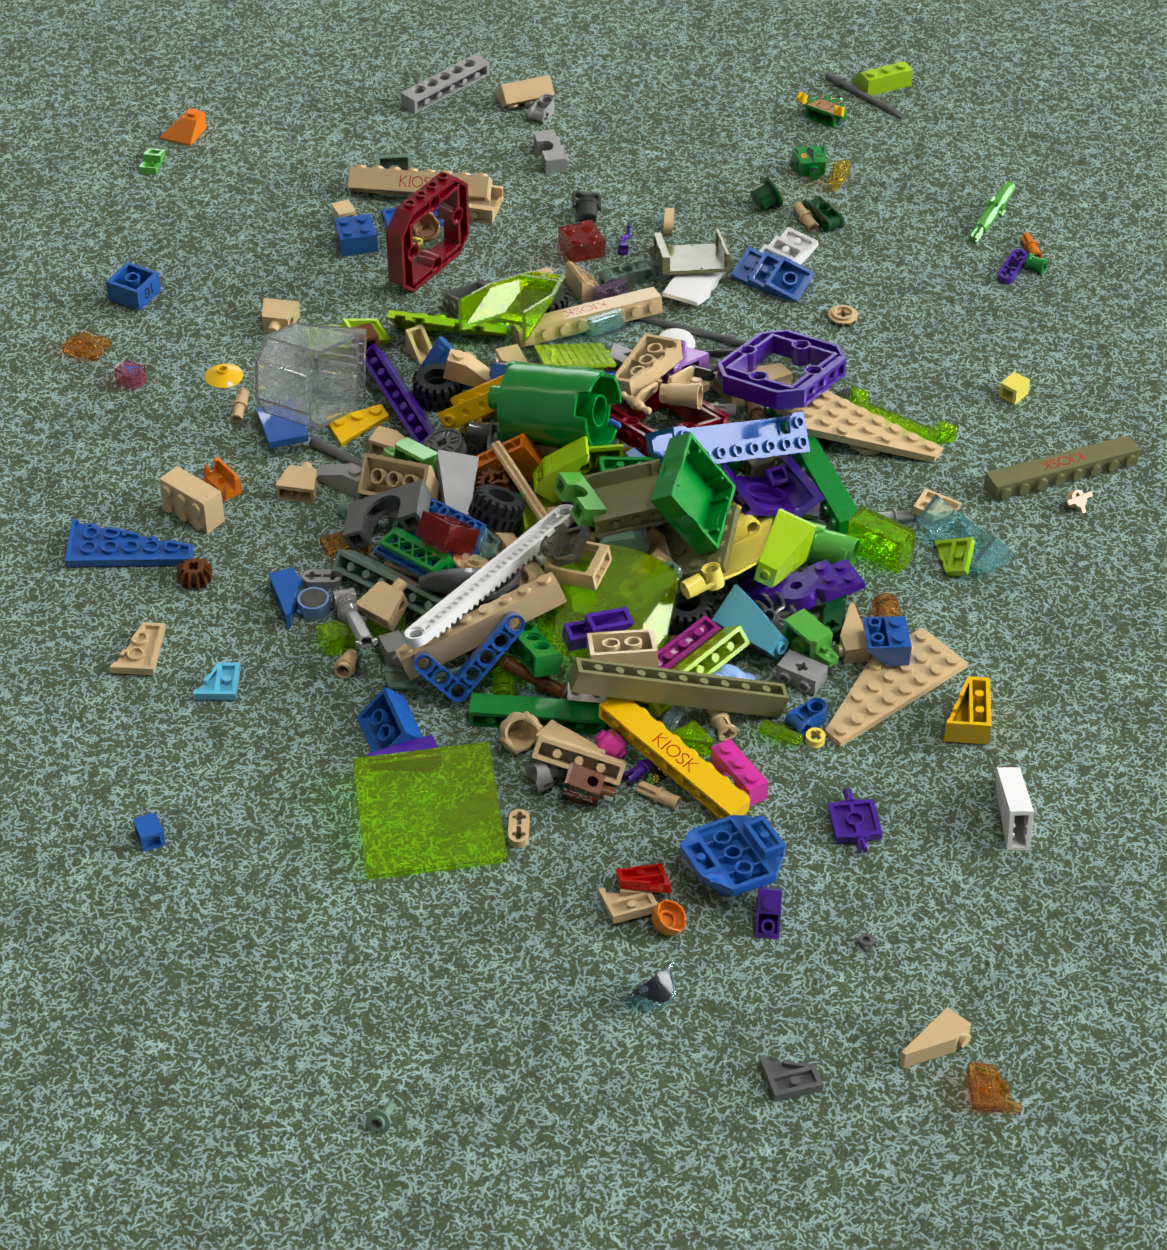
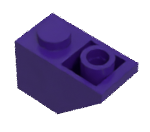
[755,887,782,939]

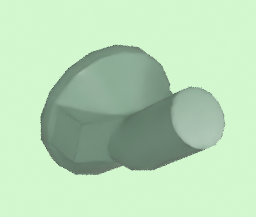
[366,1100,397,1134]

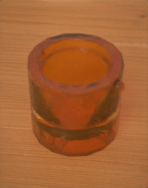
[871,593,903,617]

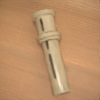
[707,709,738,741]

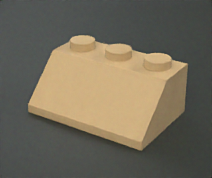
[494,75,555,109]

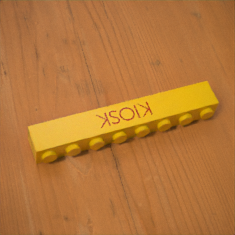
[599,697,751,819]

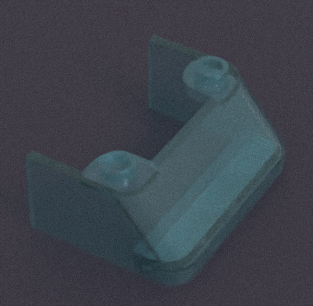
[916,494,1015,575]

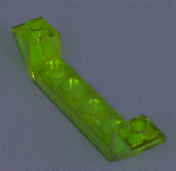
[849,385,958,445]

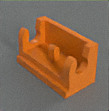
[203,457,242,501]

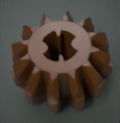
[176,556,213,591]

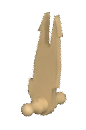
[621,379,663,415]

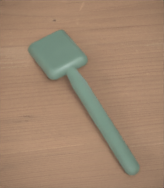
[384,660,484,690]

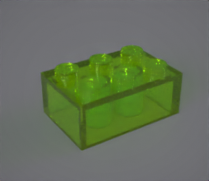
[847,506,916,574]

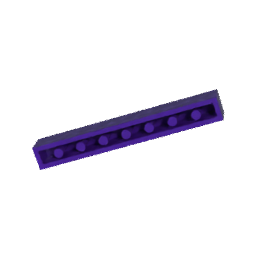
[359,343,436,445]

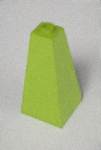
[754,508,817,588]

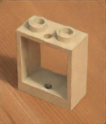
[544,536,612,591]

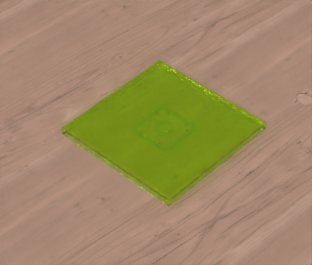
[353,741,508,880]

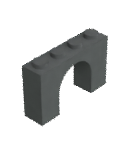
[342,479,432,550]

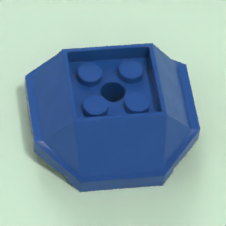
[680,815,786,897]

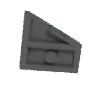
[759,1056,823,1102]

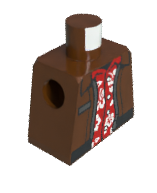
[561,762,616,807]

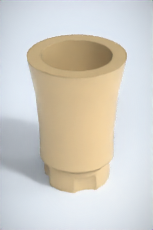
[659,382,703,410]

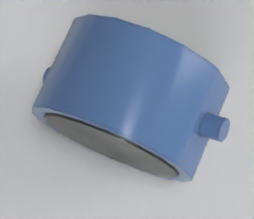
[296,587,332,621]

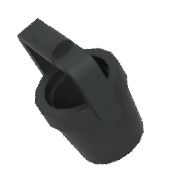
[571,191,602,225]

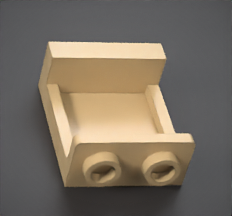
[469,185,503,224]

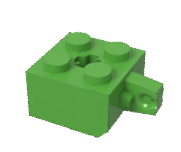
[382,437,438,473]
[783,609,839,668]

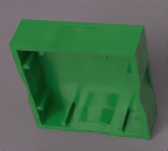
[650,432,736,555]

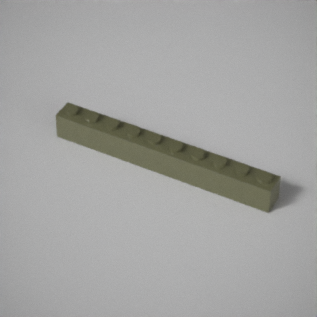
[567,657,789,718]

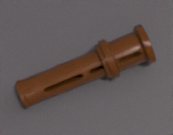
[500,656,567,699]

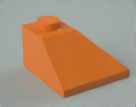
[159,108,207,146]

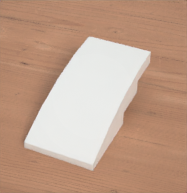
[759,227,819,265]
[662,272,726,306]

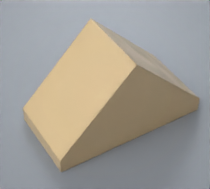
[405,324,432,366]

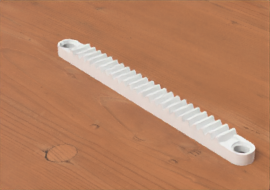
[404,504,575,648]

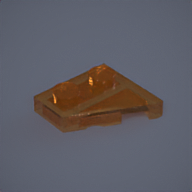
[966,1062,1023,1113]

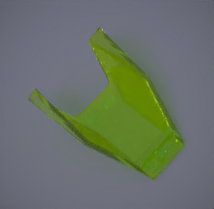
[458,270,565,342]

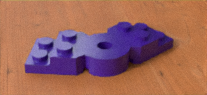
[738,559,865,612]

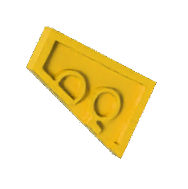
[326,404,389,448]

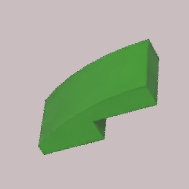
[139,148,165,175]

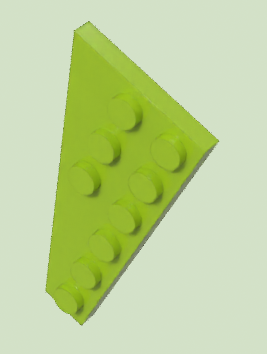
[388,310,509,337]

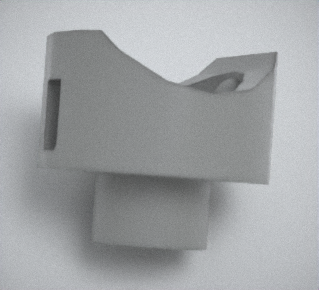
[525,760,559,793]

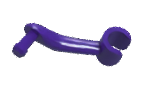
[617,225,631,255]

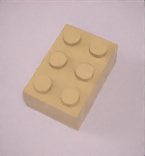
[159,466,225,534]
[587,629,658,667]

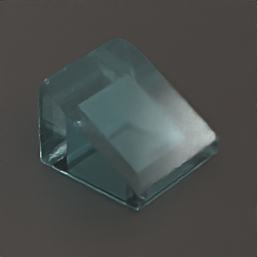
[477,528,501,559]

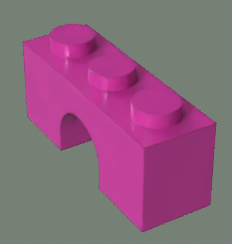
[710,739,768,807]

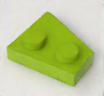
[935,537,975,577]

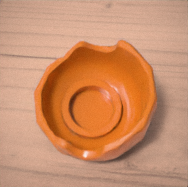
[651,899,687,936]

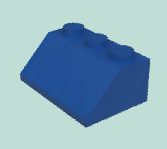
[356,687,423,752]

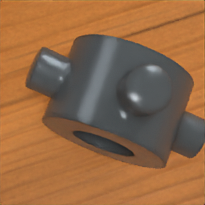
[855,933,877,952]

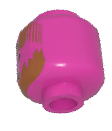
[594,729,628,759]

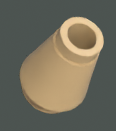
[334,649,358,679]

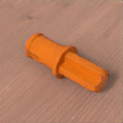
[1021,232,1042,258]

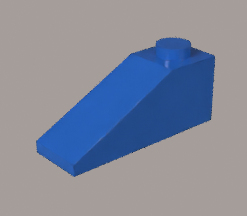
[269,567,303,629]

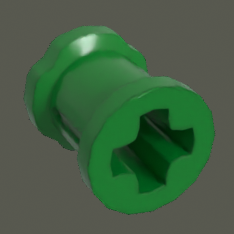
[1024,253,1048,274]

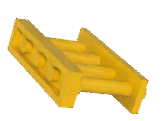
[437,374,505,429]

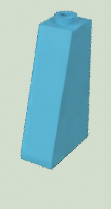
[712,584,789,660]

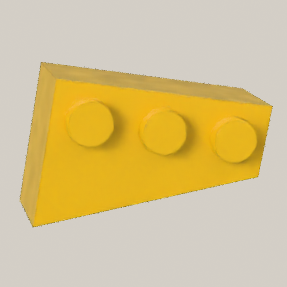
[943,676,991,744]

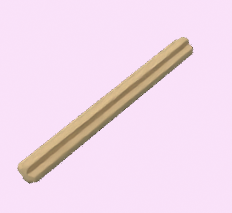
[491,440,548,521]

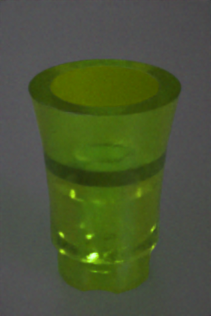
[491,653,521,696]

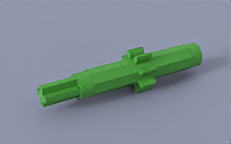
[968,181,1016,243]

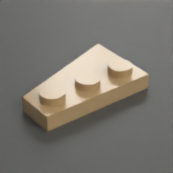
[110,622,166,675]

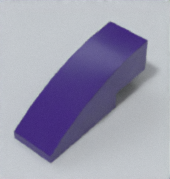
[561,607,634,651]

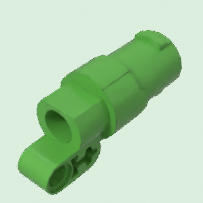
[765,516,860,566]

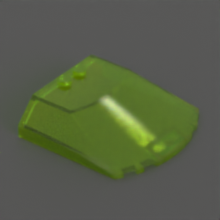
[536,545,680,659]

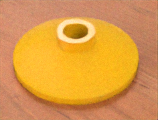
[204,363,243,388]

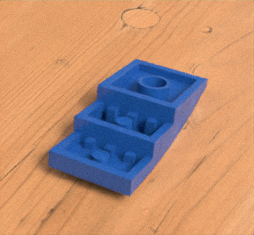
[730,246,815,302]
[255,401,309,449]

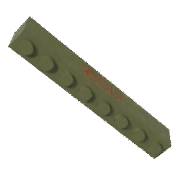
[984,435,1140,501]

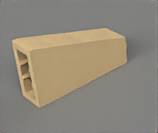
[711,363,793,407]

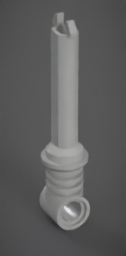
[332,588,378,648]

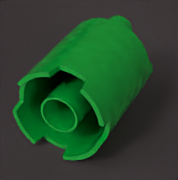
[488,361,622,448]

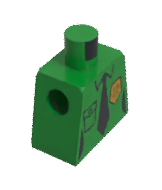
[791,146,826,180]

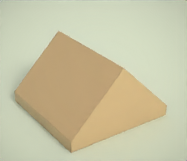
[566,260,608,303]

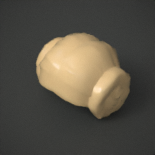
[499,711,543,755]

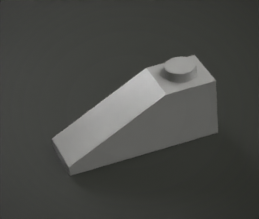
[317,463,363,499]

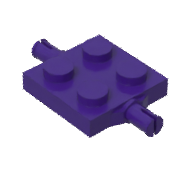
[827,788,883,854]

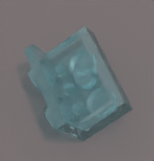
[584,307,626,341]

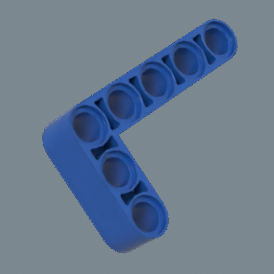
[412,611,525,702]

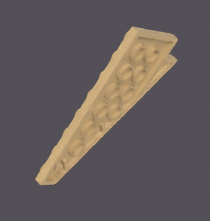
[776,390,943,463]
[825,627,968,747]

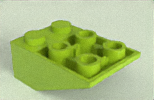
[533,436,590,504]

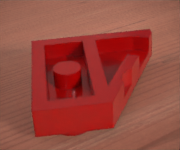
[616,863,671,893]

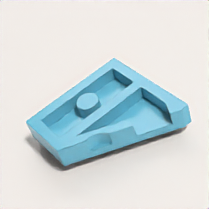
[193,662,241,700]

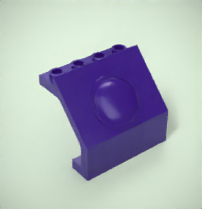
[721,455,825,517]

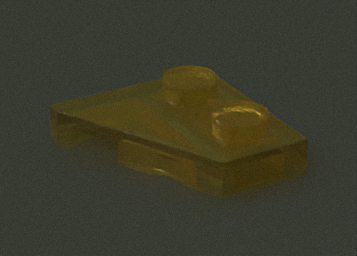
[829,159,851,192]

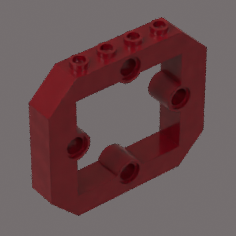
[386,171,469,293]
[609,384,729,457]

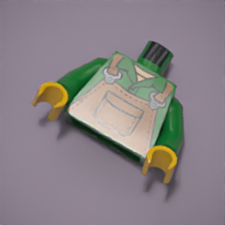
[796,92,847,128]

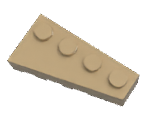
[615,333,683,400]

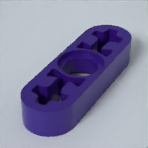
[997,249,1028,284]

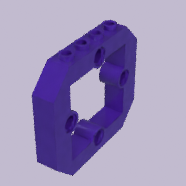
[716,329,846,410]

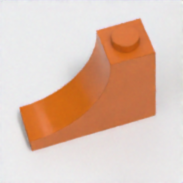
[476,433,545,485]

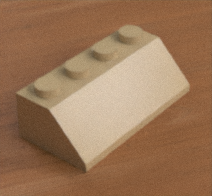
[357,453,440,500]

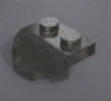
[540,523,590,567]

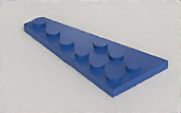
[65,519,194,567]

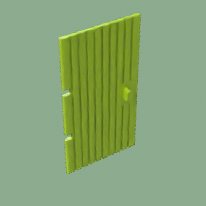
[534,343,617,368]

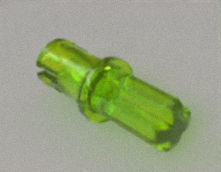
[759,719,803,746]

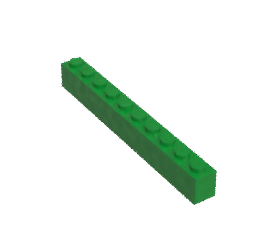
[764,406,863,534]

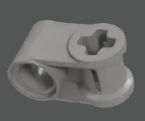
[528,94,555,124]

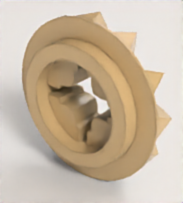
[828,305,858,327]

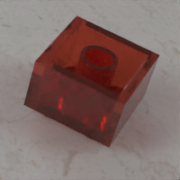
[558,220,605,263]
[415,511,481,556]

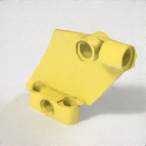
[680,512,773,599]

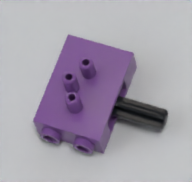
[659,340,716,384]

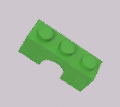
[553,472,607,527]

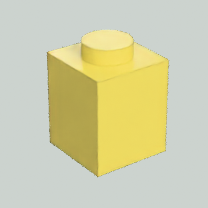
[999,372,1030,405]

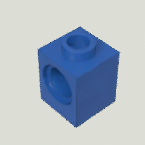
[133,812,166,852]

